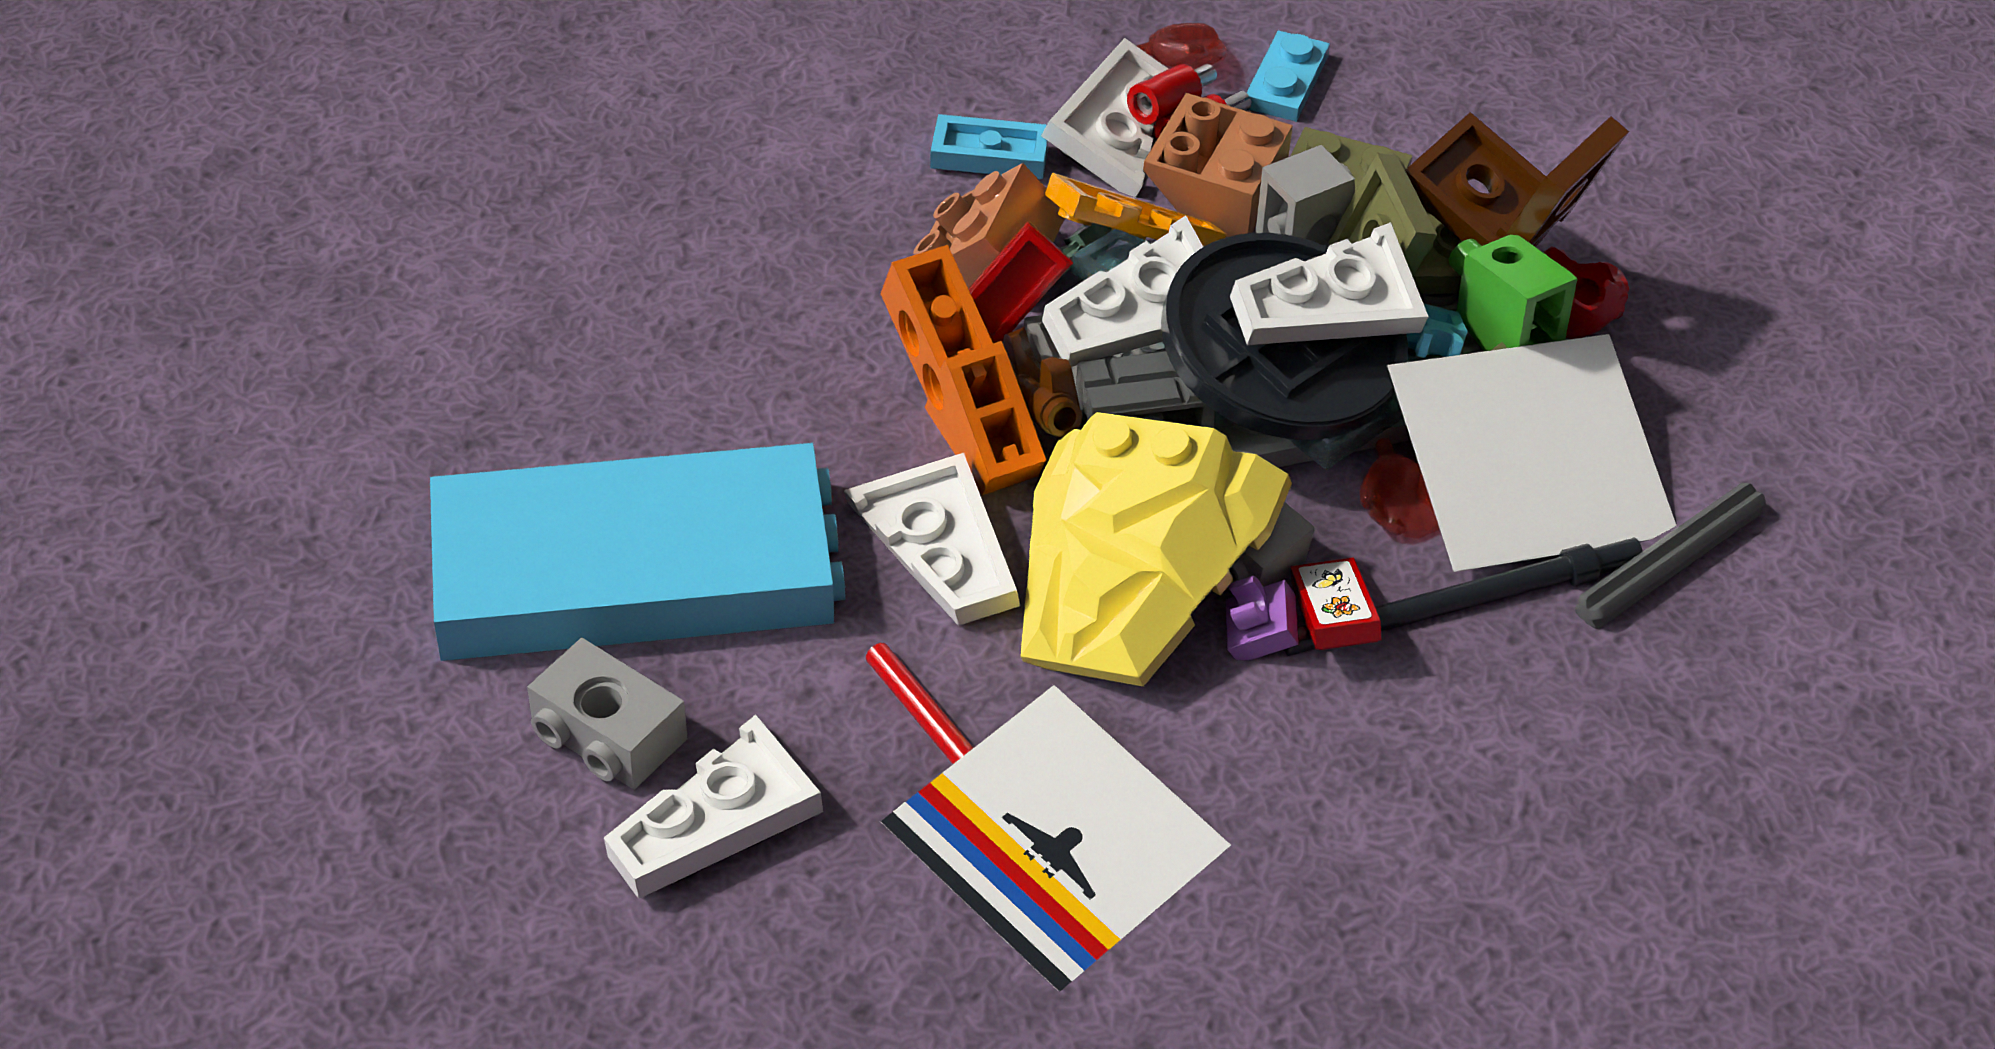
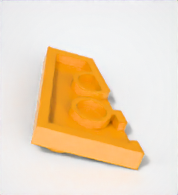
[1045,173,1227,247]

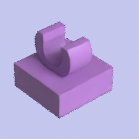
[1226,576,1298,660]

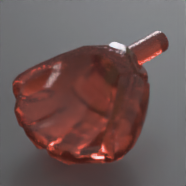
[1136,23,1228,70]
[1360,438,1440,538]

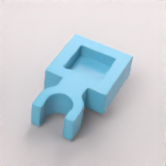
[1407,304,1468,358]

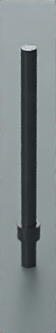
[1284,537,1643,656]

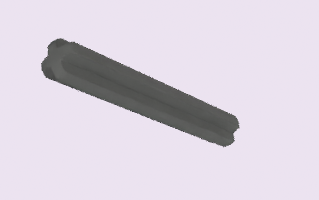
[1575,483,1766,628]

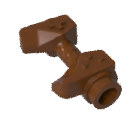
[1003,327,1083,439]

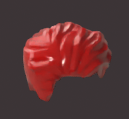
[1544,246,1630,339]

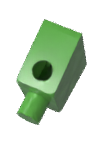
[1449,235,1577,352]

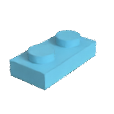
[1245,30,1330,122]
[930,114,1049,179]

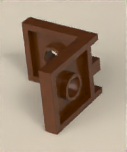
[1405,112,1629,247]

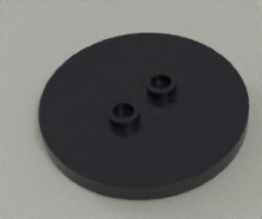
[1161,233,1408,440]

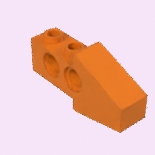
[880,245,1046,495]

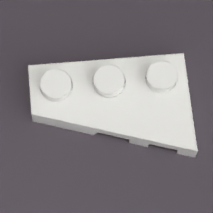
[1041,38,1168,198]
[1042,216,1203,367]
[1230,222,1428,345]
[844,453,1020,626]
[604,715,823,899]

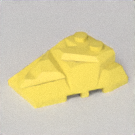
[1021,412,1292,686]

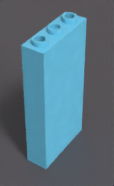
[430,443,845,661]

